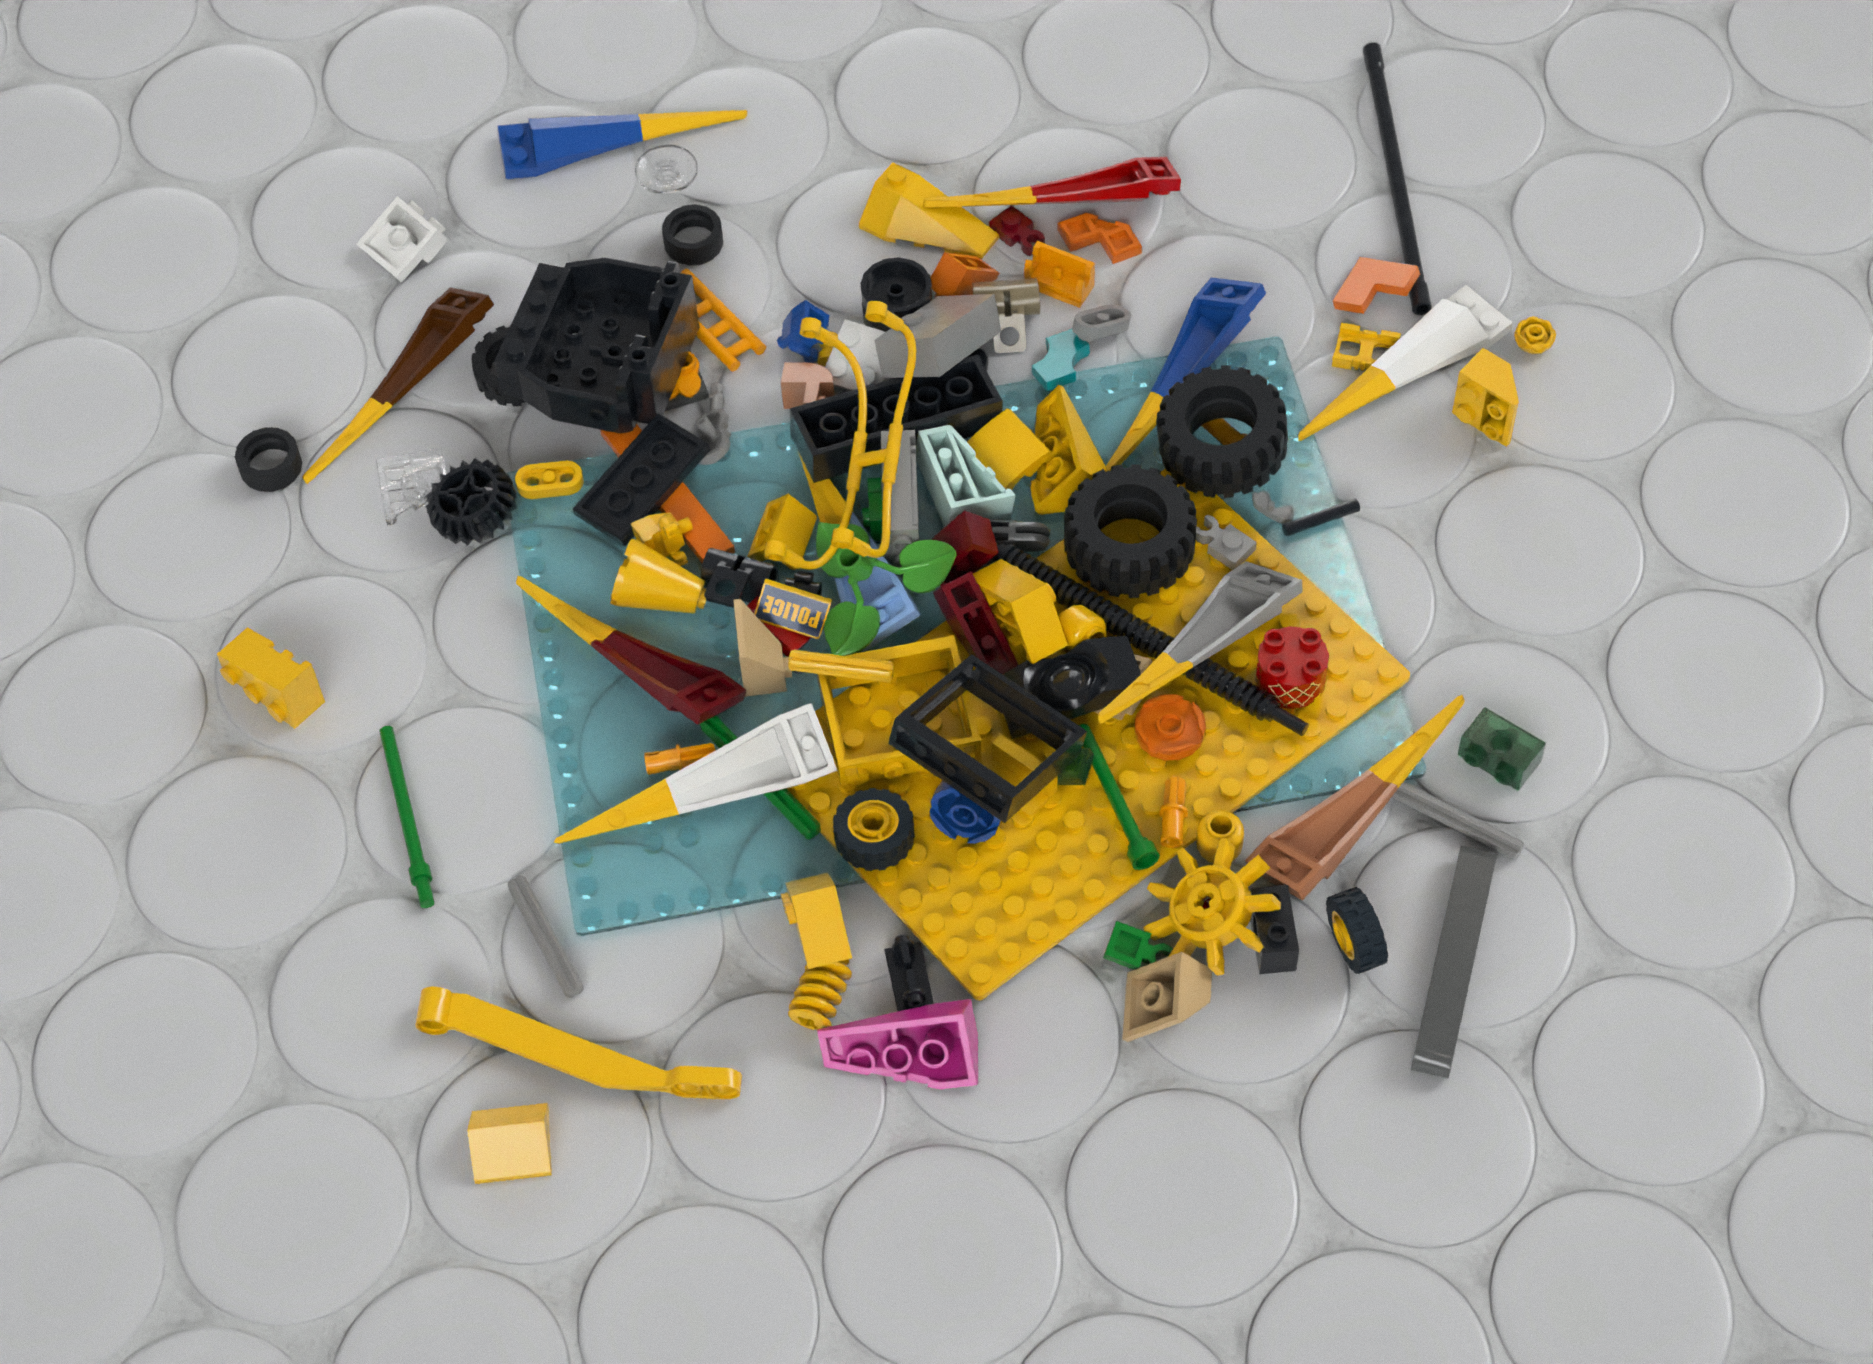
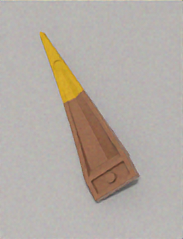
[1245,695,1465,901]

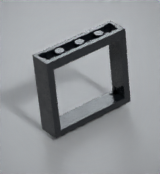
[888,654,1087,823]

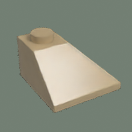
[733,599,792,697]
[1122,952,1212,1042]

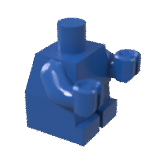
[777,300,830,363]

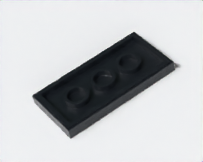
[572,413,711,547]

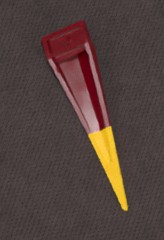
[516,576,747,725]

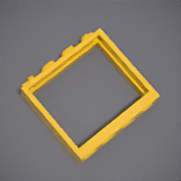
[817,635,982,786]

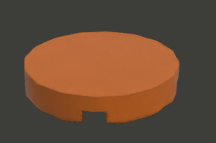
[1134,694,1206,761]

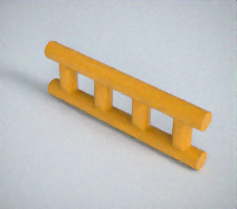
[681,268,766,372]

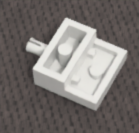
[825,319,894,391]

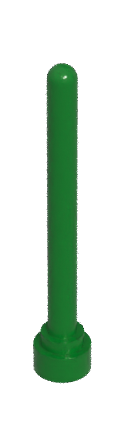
[1079,724,1160,870]

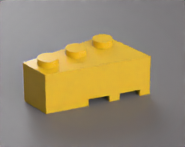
[781,872,852,969]

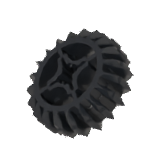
[425,458,517,546]

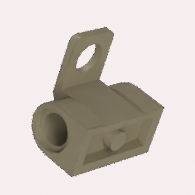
[972,278,1040,353]

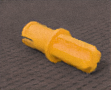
[644,743,716,775]
[1159,776,1188,848]

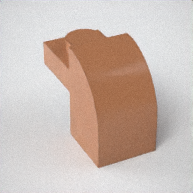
[780,362,835,409]

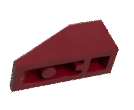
[933,572,1019,674]

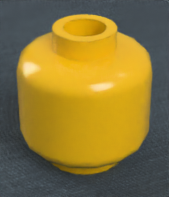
[1058,605,1107,651]
[1196,810,1244,863]

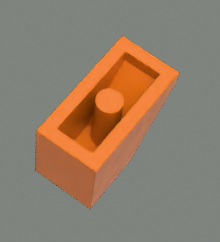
[930,252,1000,298]

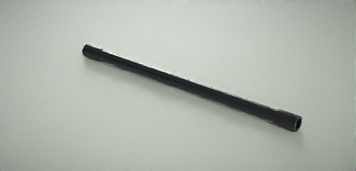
[1363,42,1432,315]

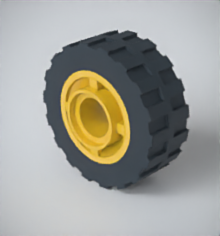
[833,788,915,871]
[1326,887,1388,974]

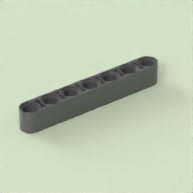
[1411,846,1497,1079]

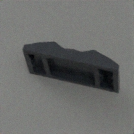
[1004,636,1141,740]

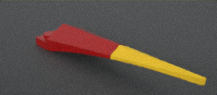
[923,157,1181,208]

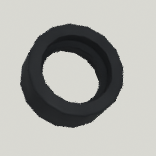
[662,204,724,266]
[235,427,303,492]

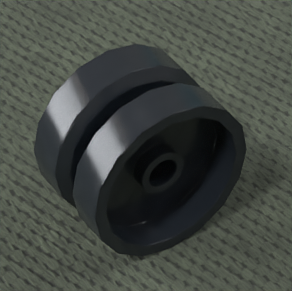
[860,257,932,332]

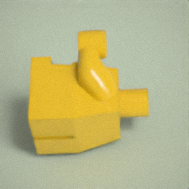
[631,512,693,566]

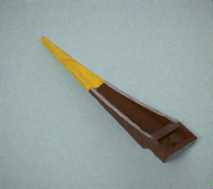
[302,287,494,484]

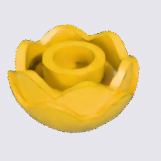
[1514,316,1556,354]

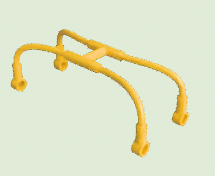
[764,301,916,570]

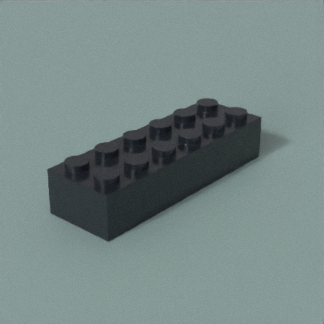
[789,355,1003,483]

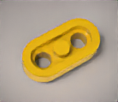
[515,461,584,499]

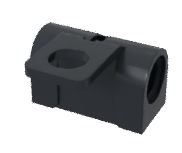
[701,548,779,607]

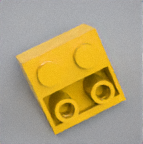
[1452,348,1519,447]

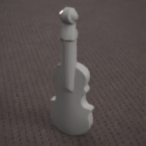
[696,382,731,465]

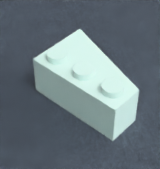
[916,425,1016,527]

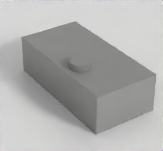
[874,294,1001,378]

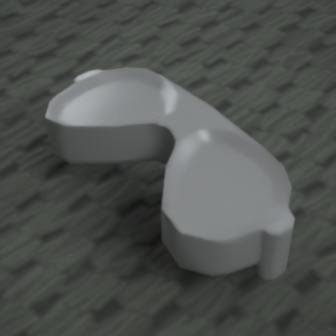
[1252,491,1295,524]

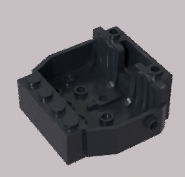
[494,257,700,434]

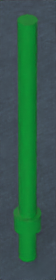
[379,726,435,908]

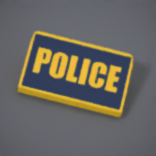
[754,578,832,639]

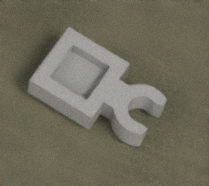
[1196,515,1257,570]

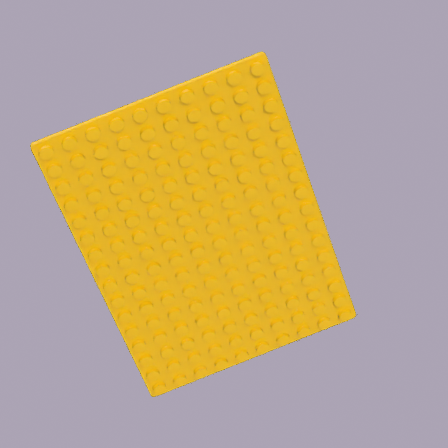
[787,469,1410,1000]

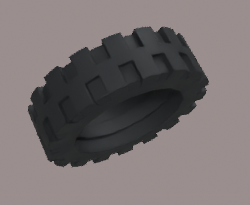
[471,326,526,407]

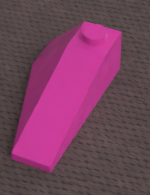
[817,999,978,1090]

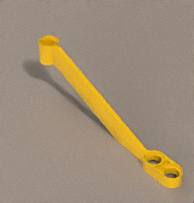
[415,986,742,1099]

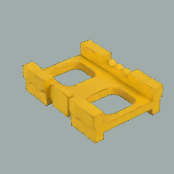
[1332,322,1401,371]

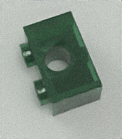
[1458,707,1546,791]

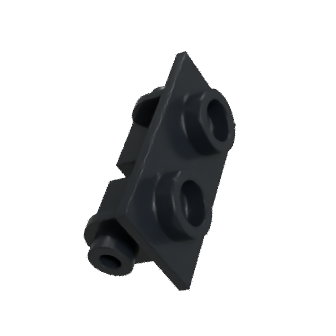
[884,935,934,1012]

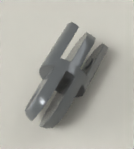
[990,520,1050,552]

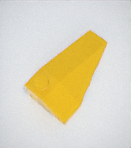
[858,162,999,259]
[1030,385,1107,515]

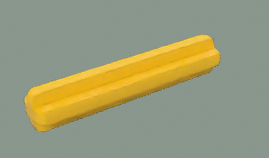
[788,650,894,682]

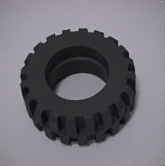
[1156,365,1288,498]
[1064,464,1197,598]

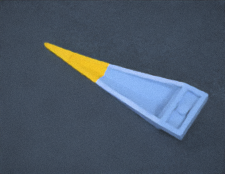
[797,449,921,652]

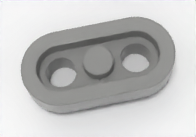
[1072,305,1131,342]

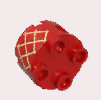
[1255,626,1329,709]

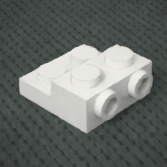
[356,196,449,283]

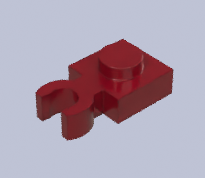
[989,205,1045,256]

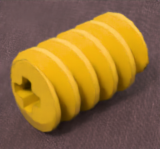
[788,959,852,1030]

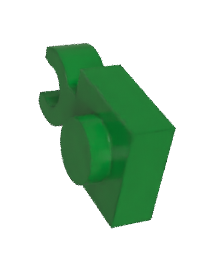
[862,477,882,541]
[1103,921,1173,970]

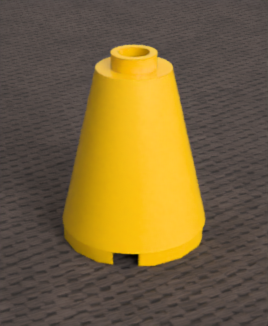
[610,539,707,614]

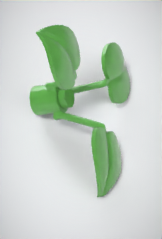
[816,522,956,656]

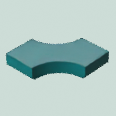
[1031,328,1090,391]

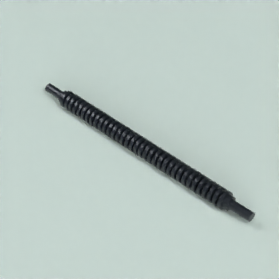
[993,543,1309,736]

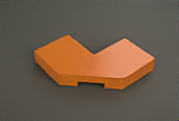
[1057,213,1142,264]

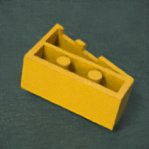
[973,559,1068,664]
[217,627,325,729]

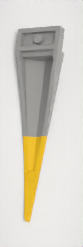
[1098,561,1303,724]

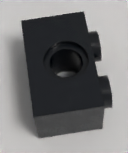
[1250,885,1299,974]

